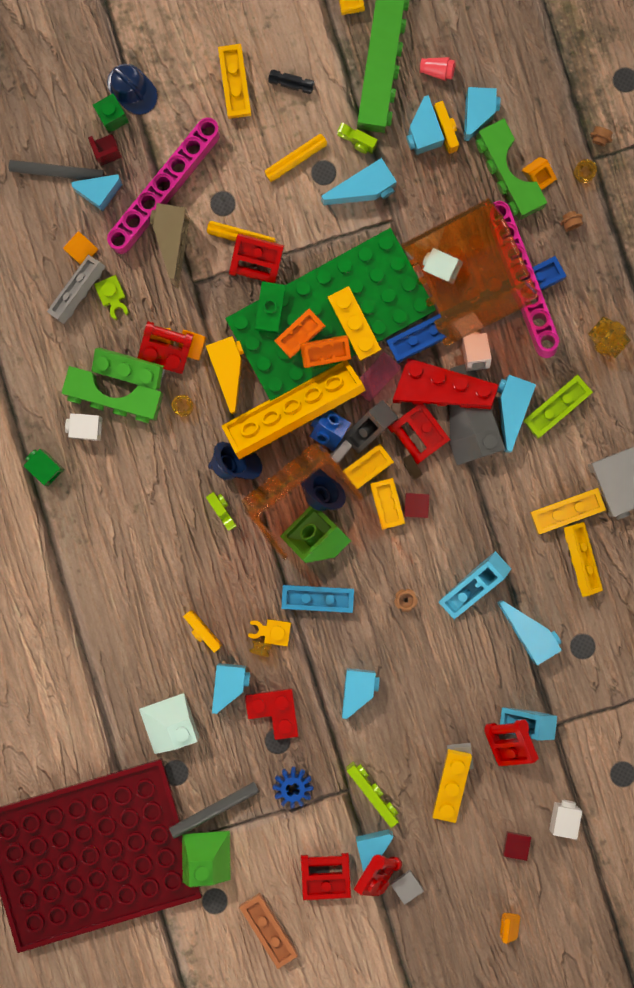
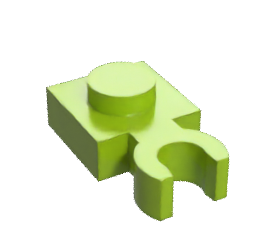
[337,123,378,154]
[94,275,129,320]
[206,492,237,531]

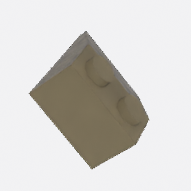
[150,203,190,287]

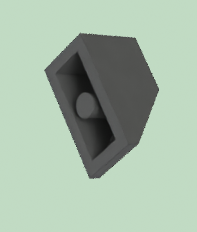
[343,400,398,454]

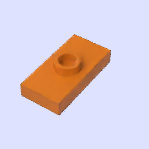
[274,308,326,359]
[300,335,351,368]

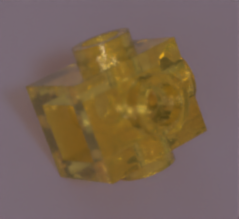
[588,316,631,358]

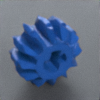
[273,767,313,809]

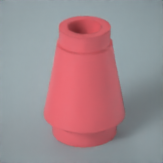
[420,57,455,81]

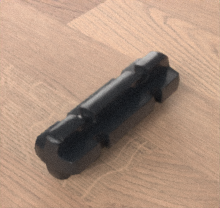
[268,69,314,94]

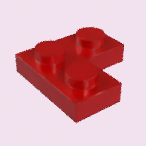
[245,688,299,740]

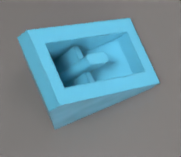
[71,174,122,211]
[356,829,394,873]

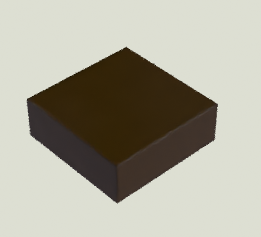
[402,454,423,480]

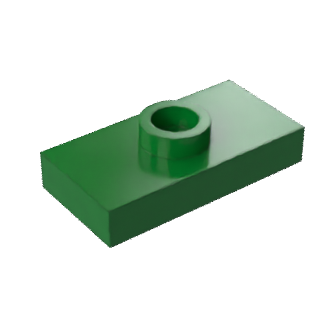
[255,282,286,333]

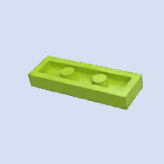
[523,374,593,439]
[346,761,398,828]

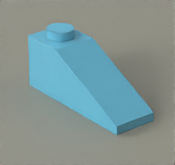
[321,158,397,205]
[497,375,536,453]
[439,551,511,619]
[497,600,562,665]

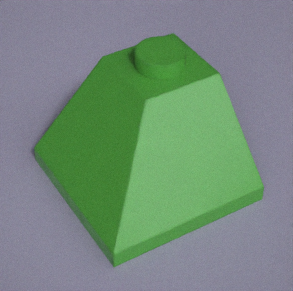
[280,506,351,563]
[182,830,231,887]

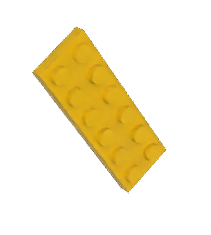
[221,360,366,459]

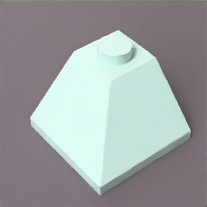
[139,693,200,754]

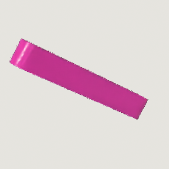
[107,117,220,254]
[488,201,559,358]

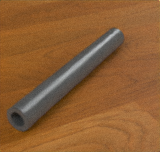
[9,160,105,180]
[169,782,259,839]

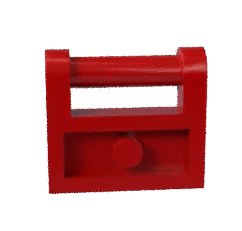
[229,233,285,283]
[137,321,194,374]
[388,403,451,464]
[484,720,539,766]
[301,853,351,900]
[353,855,402,896]

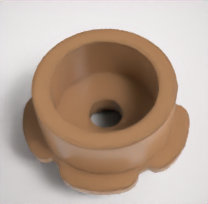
[590,126,613,146]
[560,211,583,231]
[394,589,418,612]

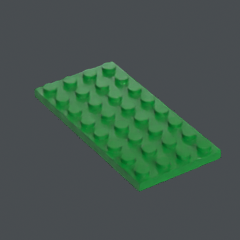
[225,228,436,401]

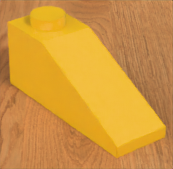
[206,336,244,415]

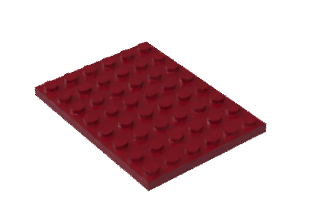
[0,758,203,953]

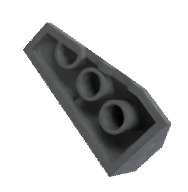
[449,364,505,466]

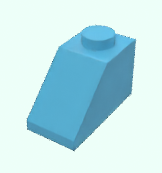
[464,87,500,141]
[406,95,445,155]
[212,663,250,714]
[342,668,380,719]
[500,707,558,740]

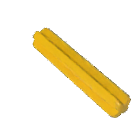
[264,134,327,182]
[207,221,276,243]

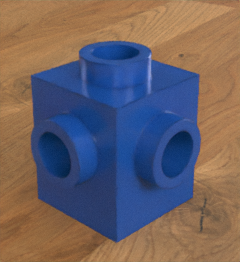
[309,410,351,451]

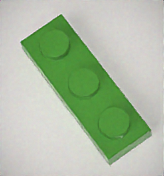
[91,347,164,390]

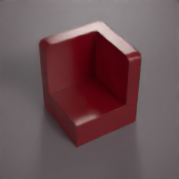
[88,134,122,166]

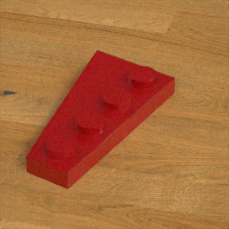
[393,358,499,409]

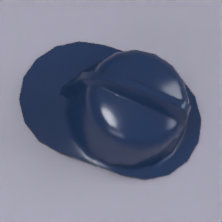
[107,64,158,115]
[208,442,263,480]
[299,464,346,511]

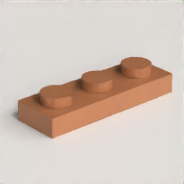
[239,893,298,969]

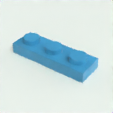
[281,585,354,613]

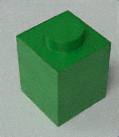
[93,93,129,134]
[23,449,65,486]

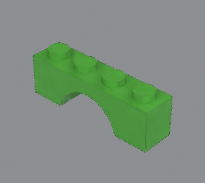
[475,119,548,220]
[61,366,164,423]

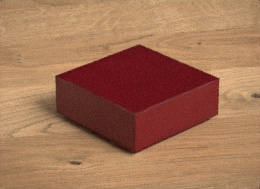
[404,493,429,518]
[503,831,531,861]

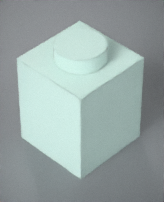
[423,248,463,284]

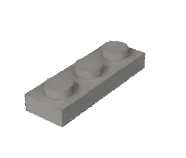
[47,255,106,324]

